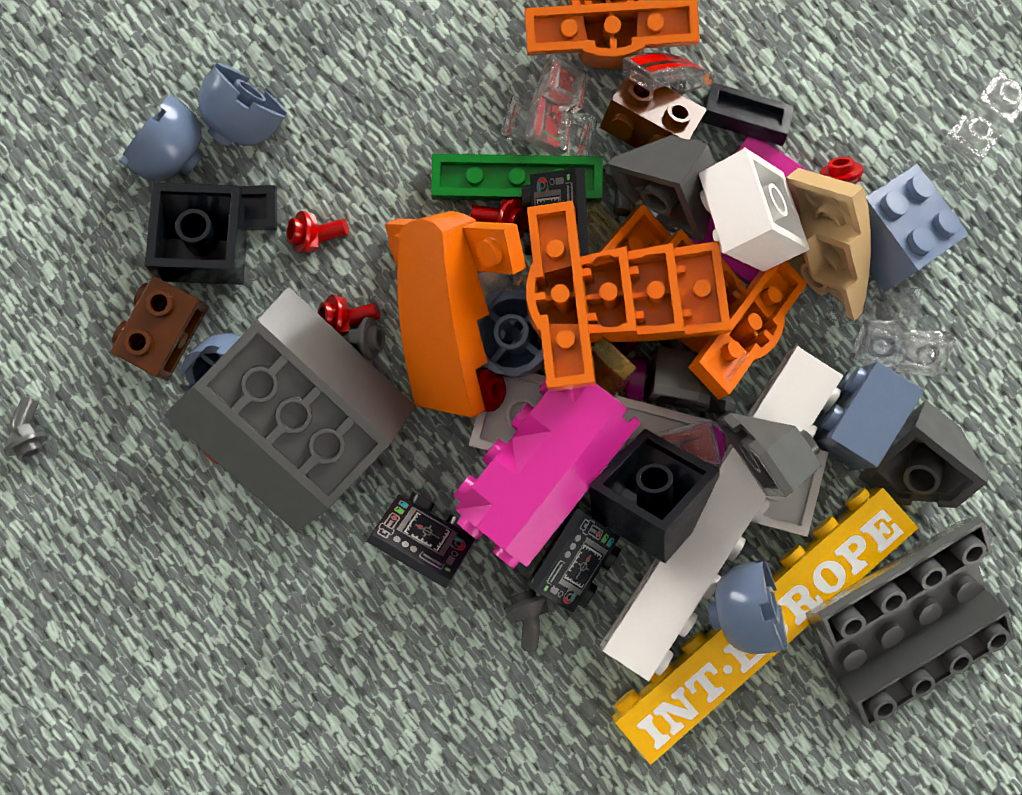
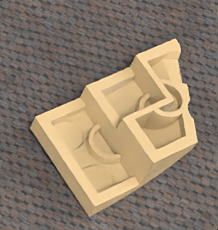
[786,168,871,320]

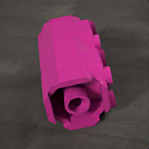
[453,379,641,569]

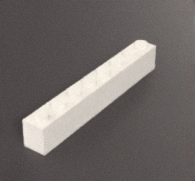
[599,346,843,681]

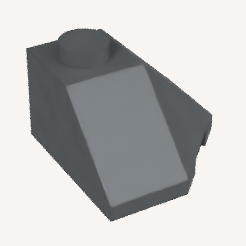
[608,135,715,241]
[644,341,737,415]
[859,400,989,508]
[716,413,822,497]

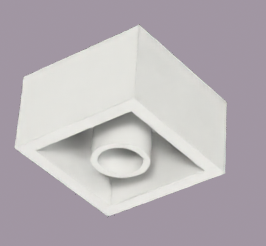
[698,148,810,272]

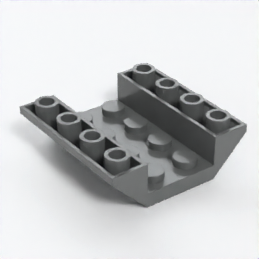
[164,286,416,533]
[805,516,1015,728]

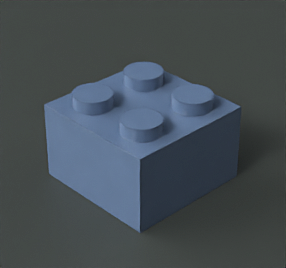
[866,164,969,293]
[813,361,925,470]

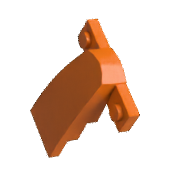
[524,0,700,69]
[526,200,731,392]
[597,204,807,400]
[385,211,526,418]

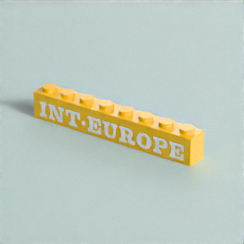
[612,487,919,765]

